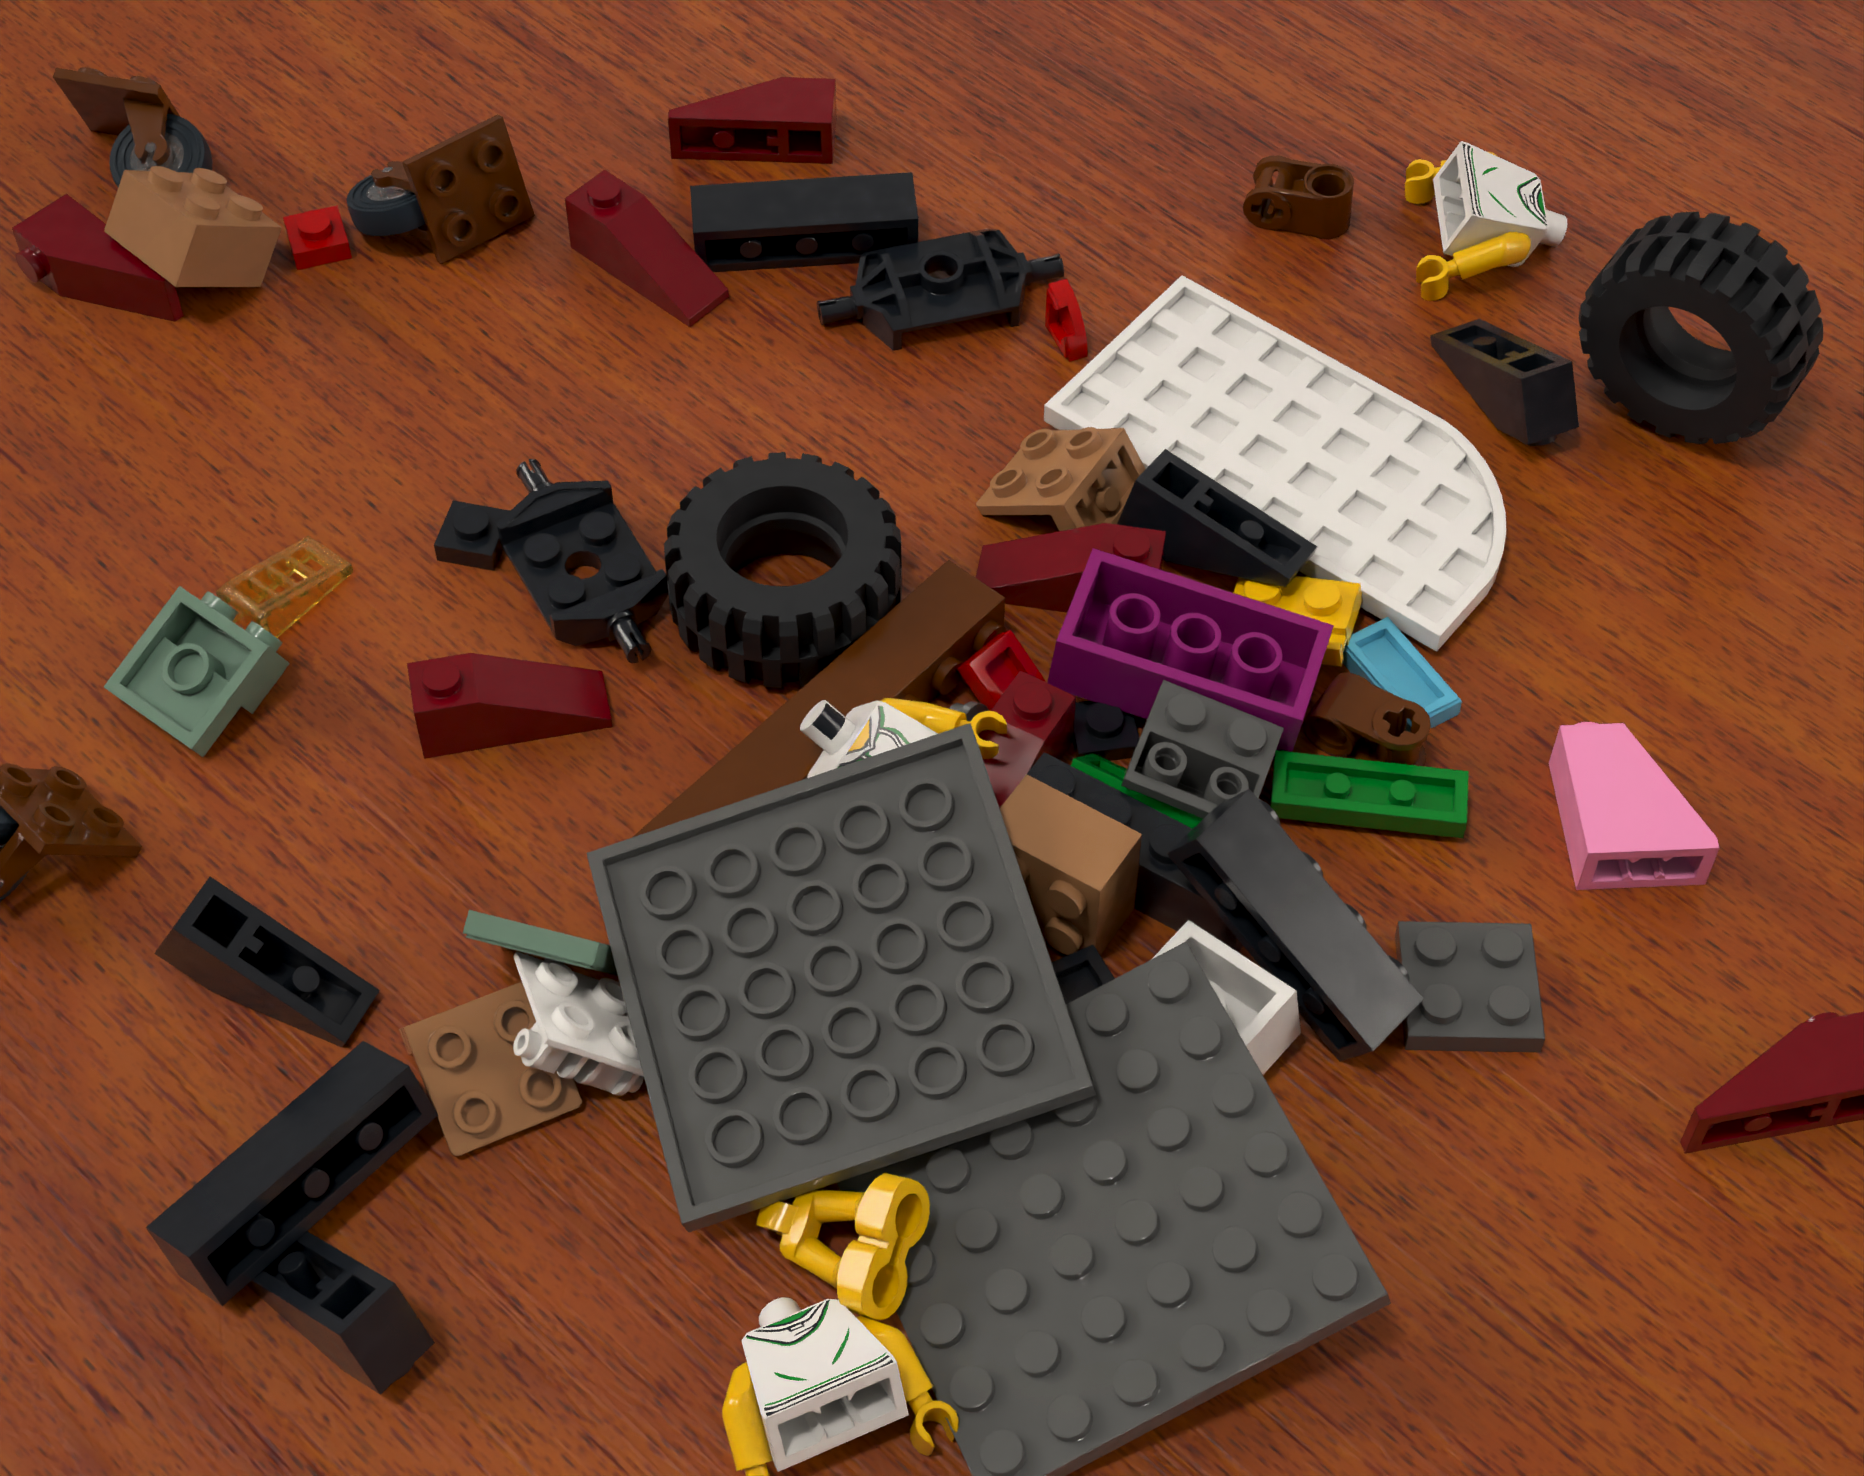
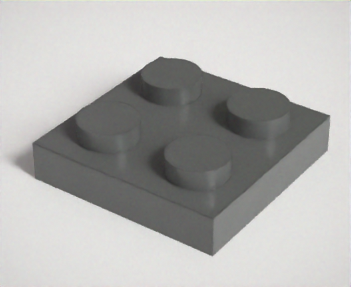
[1395,921,1545,1053]

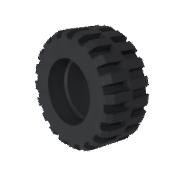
[1578,212,1823,444]
[664,452,902,688]

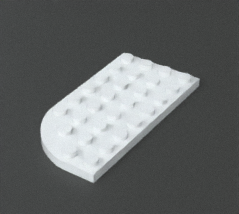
[1044,275,1506,652]

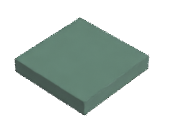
[463,910,618,976]

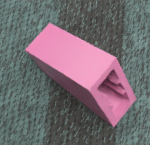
[1549,722,1719,890]

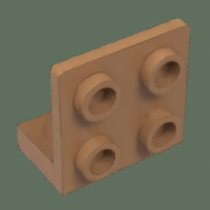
[976,427,1145,531]
[399,982,582,1156]

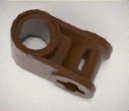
[1243,156,1354,239]
[1302,673,1431,766]

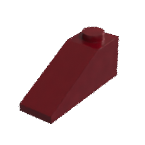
[668,77,837,164]
[565,170,729,327]
[12,194,184,322]
[975,523,1166,613]
[407,653,612,759]
[978,670,1076,808]
[1680,1012,1864,1154]

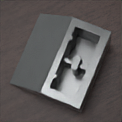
[1121,680,1284,819]

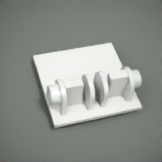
[513,951,644,1096]

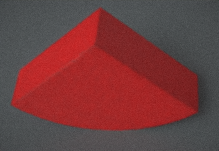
[1045,278,1088,362]

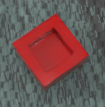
[283,205,352,270]
[957,629,1046,711]

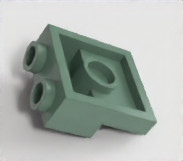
[104,586,290,757]

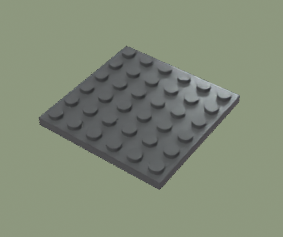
[586,723,1096,1232]
[837,942,1391,1476]

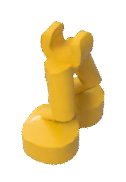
[756,1173,930,1320]

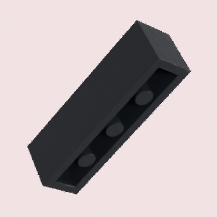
[690,172,918,272]
[1027,752,1243,953]
[1167,789,1424,1062]
[146,1041,438,1306]

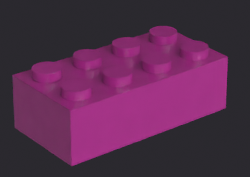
[1047,548,1334,760]

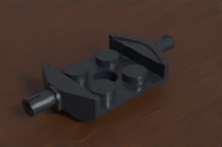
[816,229,1064,351]
[496,459,668,663]

